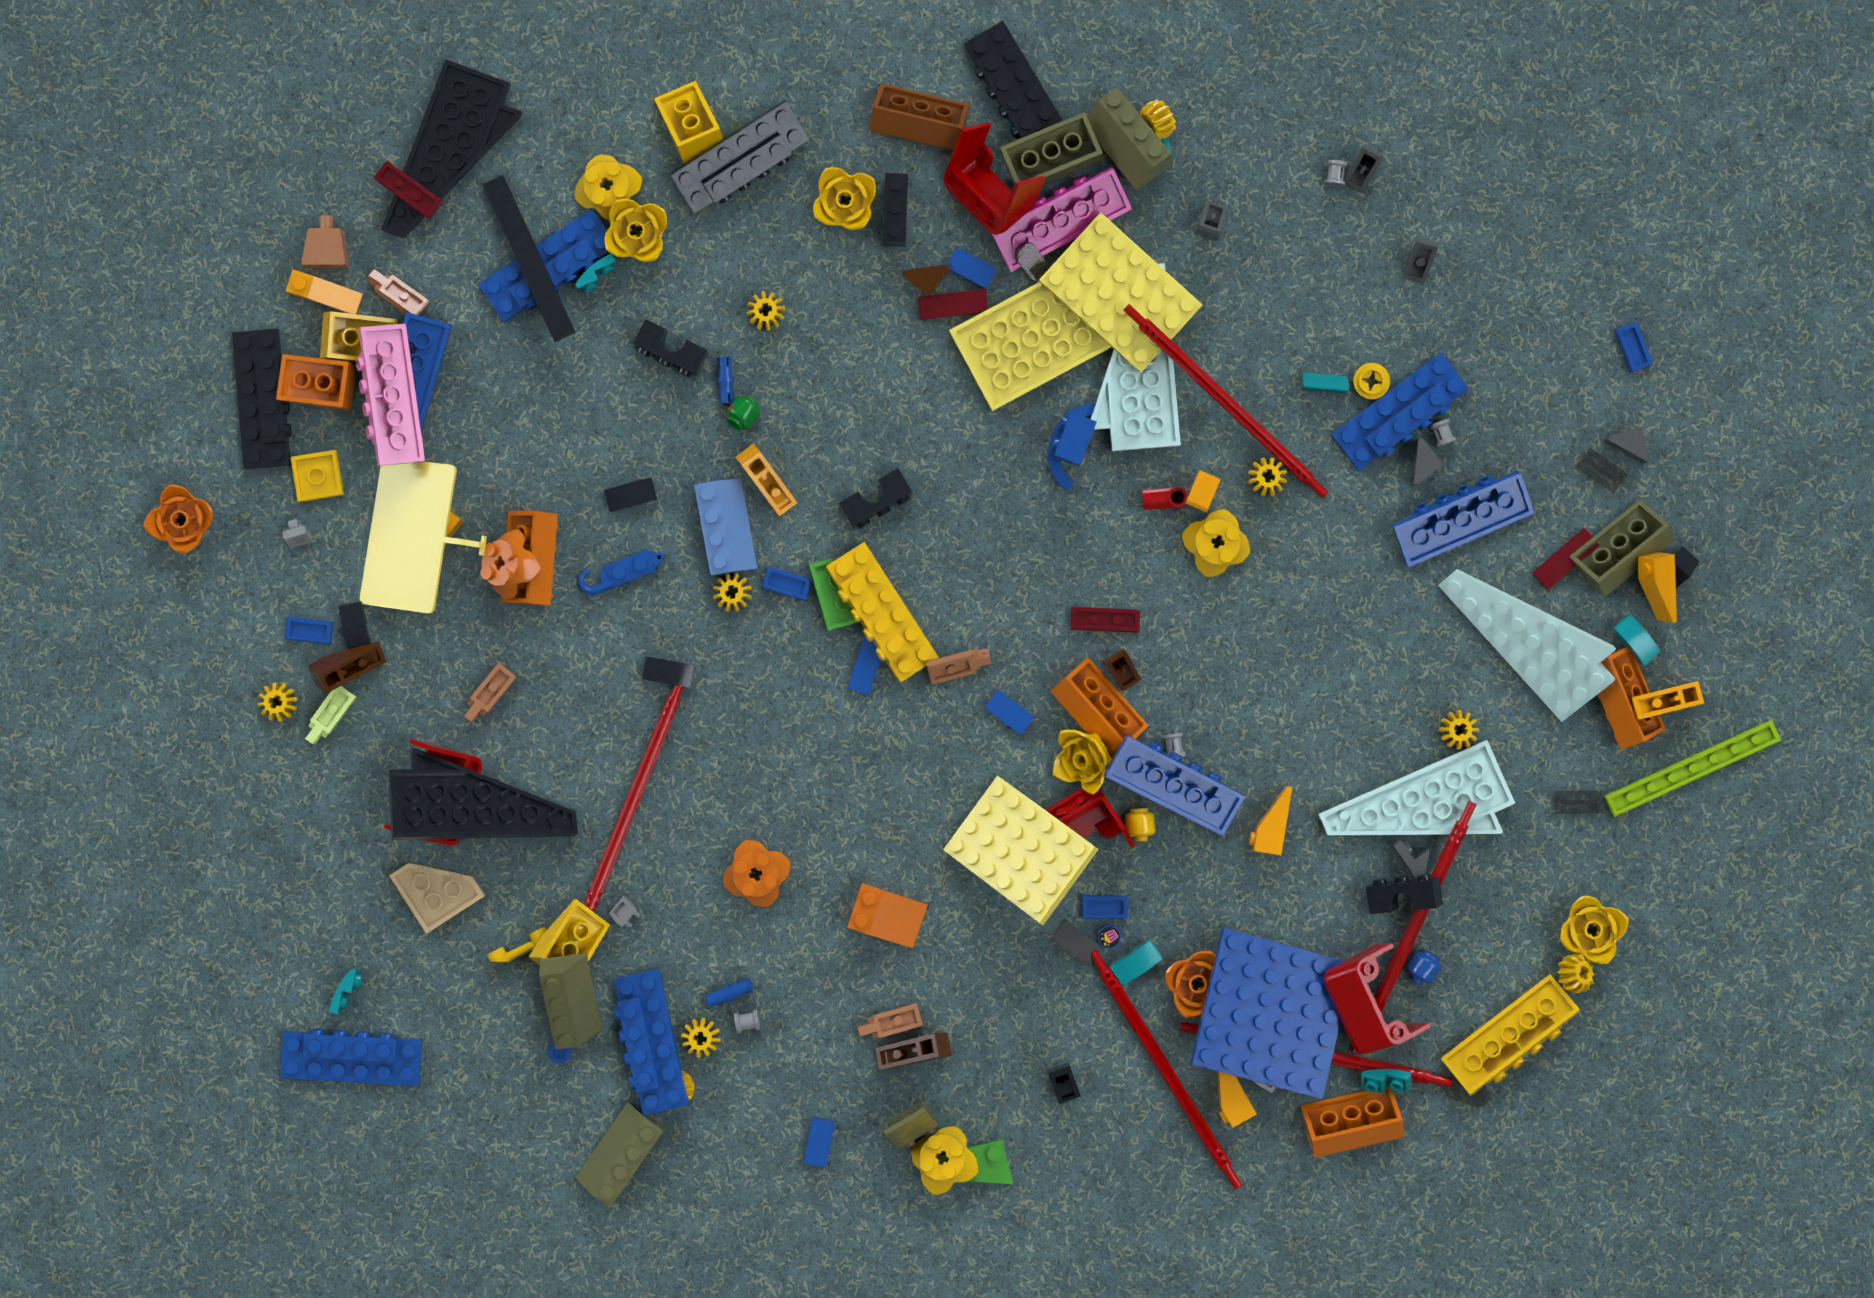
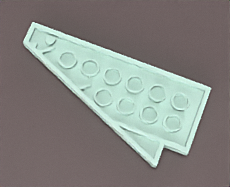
[1091,263,1181,452]
[1438,569,1616,722]
[1318,740,1515,835]

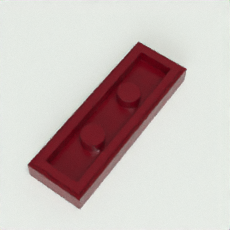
[373,160,443,220]
[918,289,988,320]
[1532,528,1599,590]
[1070,607,1140,633]

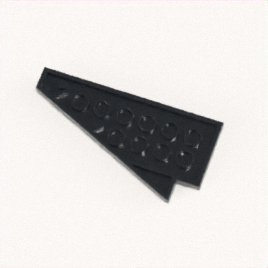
[381,59,523,239]
[388,748,578,840]

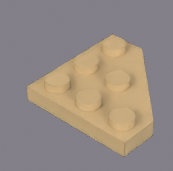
[389,863,486,934]

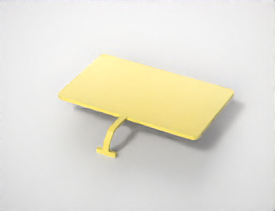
[360,462,487,614]

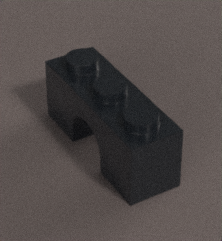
[883,173,908,247]
[633,319,709,378]
[839,468,912,529]
[1366,874,1443,914]

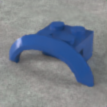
[1048,404,1097,491]

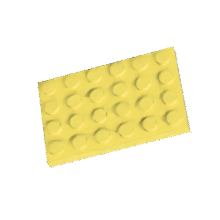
[1039,213,1202,374]
[949,282,1112,412]
[943,775,1099,925]

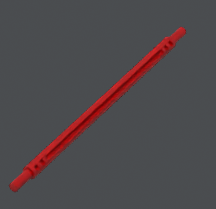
[1123,304,1328,498]
[584,685,683,913]
[1351,800,1477,1055]
[1091,949,1242,1189]
[1179,1022,1453,1087]

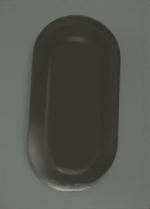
[1015,242,1050,283]
[1443,1076,1490,1107]

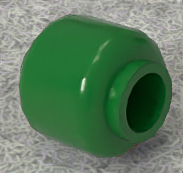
[726,396,760,431]

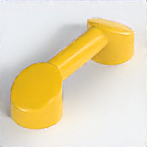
[487,927,547,963]

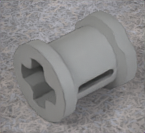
[1324,160,1347,187]
[1429,419,1457,447]
[1162,732,1186,756]
[734,1010,760,1034]

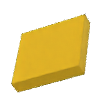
[291,450,344,503]

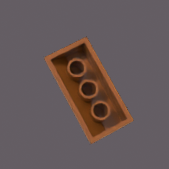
[869,83,969,150]

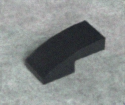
[604,478,657,512]
[339,601,371,649]
[642,657,694,688]

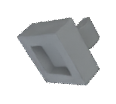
[282,519,313,549]
[609,896,640,927]

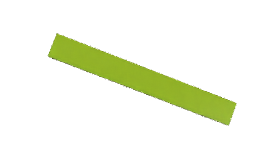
[1604,720,1781,817]

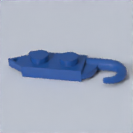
[578,549,666,595]

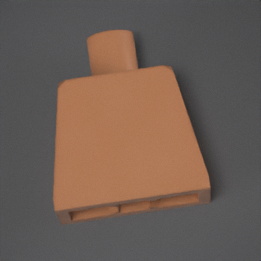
[302,215,350,268]

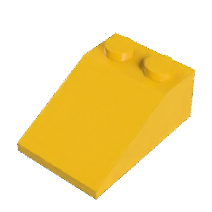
[654,81,723,163]
[320,311,398,362]
[529,899,610,965]

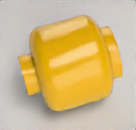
[1125,808,1155,841]

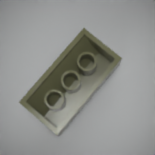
[1087,87,1173,191]
[1000,112,1103,186]
[1569,500,1675,597]
[539,953,602,1049]
[575,1102,666,1208]

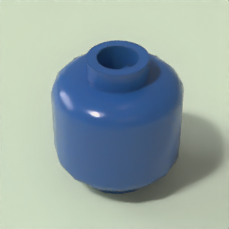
[1406,949,1441,985]

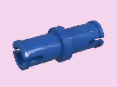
[716,357,735,404]
[705,977,754,1008]

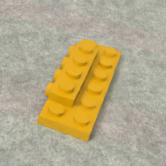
[825,542,939,683]
[1441,974,1580,1096]

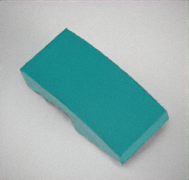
[575,254,617,293]
[1612,614,1660,666]
[1110,939,1163,986]
[329,968,362,1014]
[1361,1069,1412,1094]

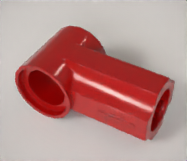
[1142,487,1188,510]

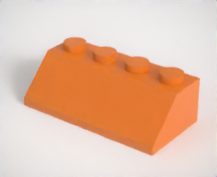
[501,511,558,606]
[1597,647,1666,750]
[1050,657,1149,759]
[1301,1087,1404,1158]

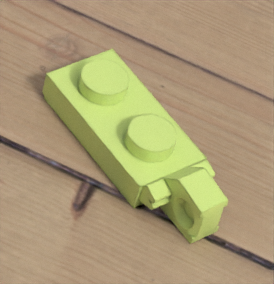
[305,686,357,745]

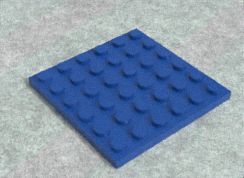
[1190,928,1343,1099]

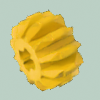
[1140,100,1176,140]
[746,291,786,331]
[1248,458,1287,496]
[713,573,752,612]
[258,683,298,721]
[1439,710,1479,749]
[1556,953,1596,993]
[681,1018,721,1057]

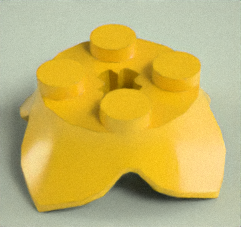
[575,154,642,220]
[813,167,876,230]
[604,199,667,262]
[1182,509,1250,577]
[1052,730,1112,794]
[1560,896,1629,964]
[911,1126,979,1195]

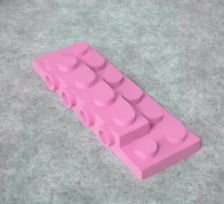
[356,324,425,466]

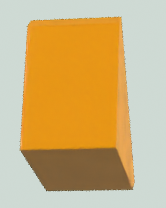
[1186,470,1221,512]

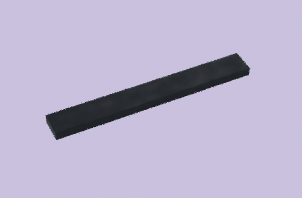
[483,175,576,342]

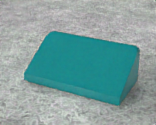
[1301,373,1350,394]

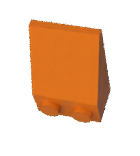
[276,354,357,411]
[847,882,928,948]

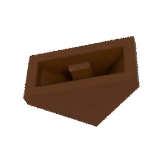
[902,264,952,296]
[1103,648,1141,691]

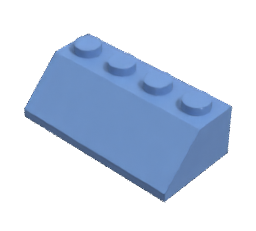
[694,479,758,577]

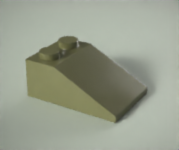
[883,1099,938,1149]

